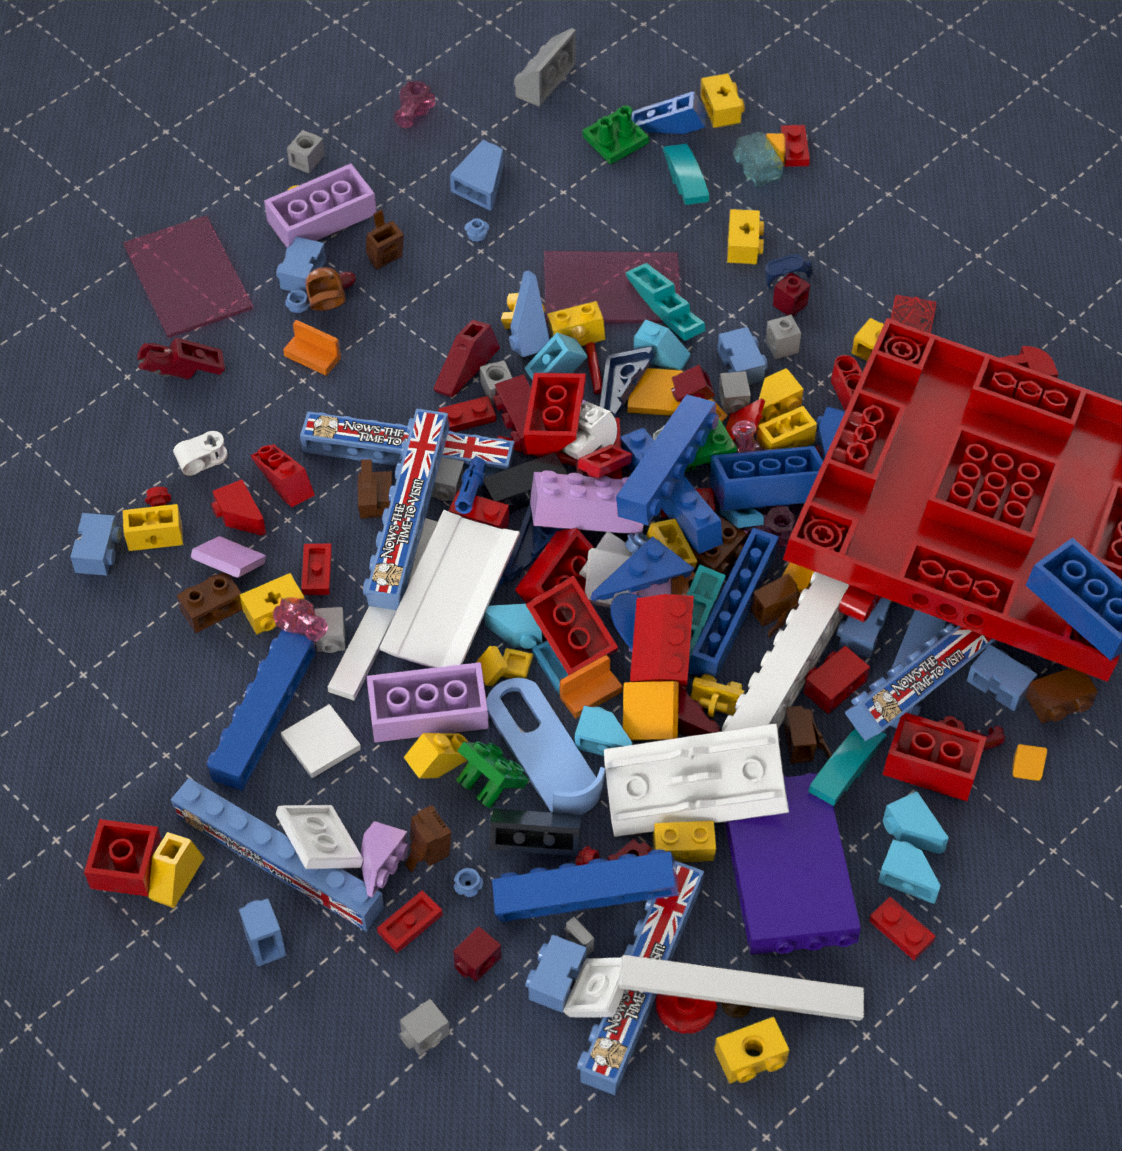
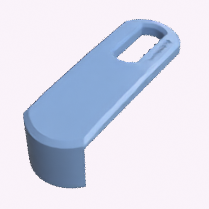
[486,678,605,815]

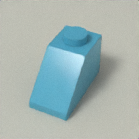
[634,319,690,370]
[525,332,588,381]
[484,604,542,649]
[575,706,632,756]
[883,791,949,854]
[878,839,940,904]

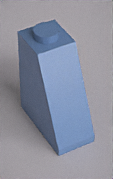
[450,140,503,211]

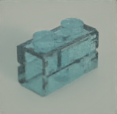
[734,131,783,187]

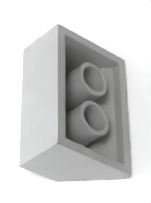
[514,28,576,107]

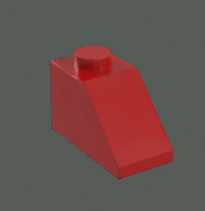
[211,479,266,536]

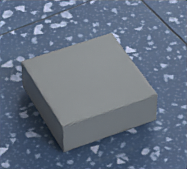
[566,917,594,957]

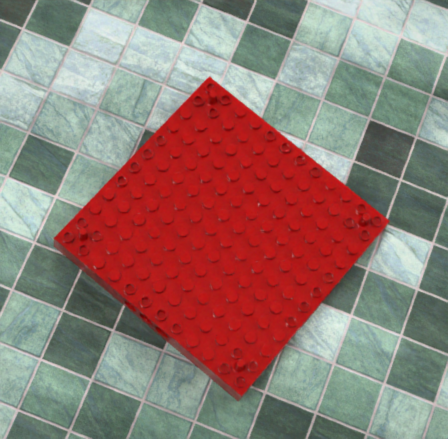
[783,318,1122,682]

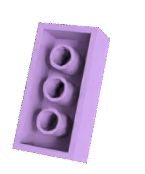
[264,164,376,247]
[530,471,644,534]
[367,662,488,743]

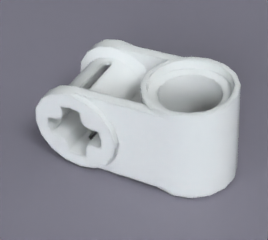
[173,431,228,475]

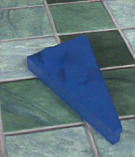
[591,536,694,602]

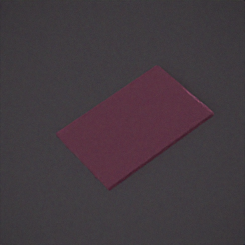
[123,215,253,338]
[543,251,680,323]

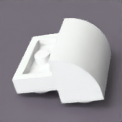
[560,401,617,460]

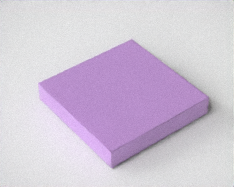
[191,536,266,578]

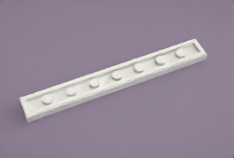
[328,518,438,700]
[619,955,864,1021]

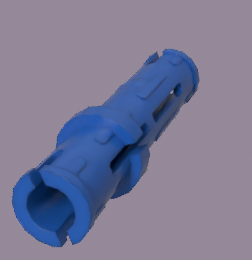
[455,457,486,514]

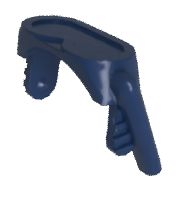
[765,254,814,289]

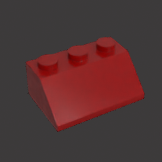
[523,373,586,455]
[515,528,594,603]
[525,576,618,675]
[630,594,694,687]
[883,713,987,801]

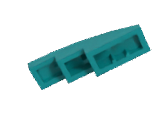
[663,143,709,205]
[626,263,705,341]
[686,565,726,662]
[808,728,887,806]

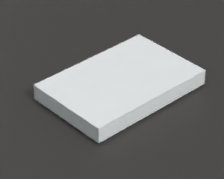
[276,805,363,869]

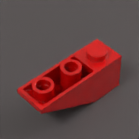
[250,444,315,507]

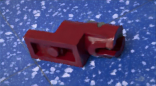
[137,337,225,380]

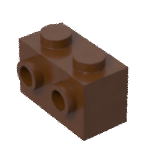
[691,517,747,575]
[177,572,243,633]
[1026,668,1098,724]

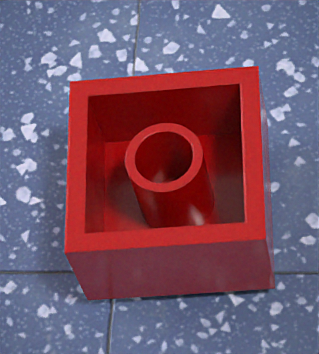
[84,819,162,896]

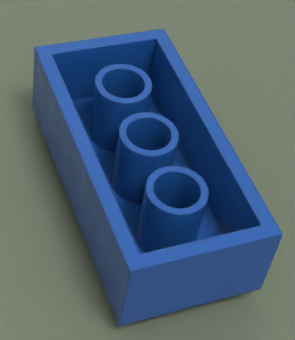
[709,446,823,511]
[1025,538,1122,661]

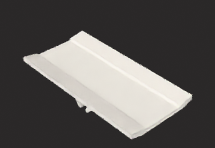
[379,510,520,668]
[604,724,789,837]

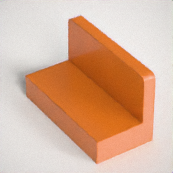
[283,320,341,376]
[560,655,623,719]

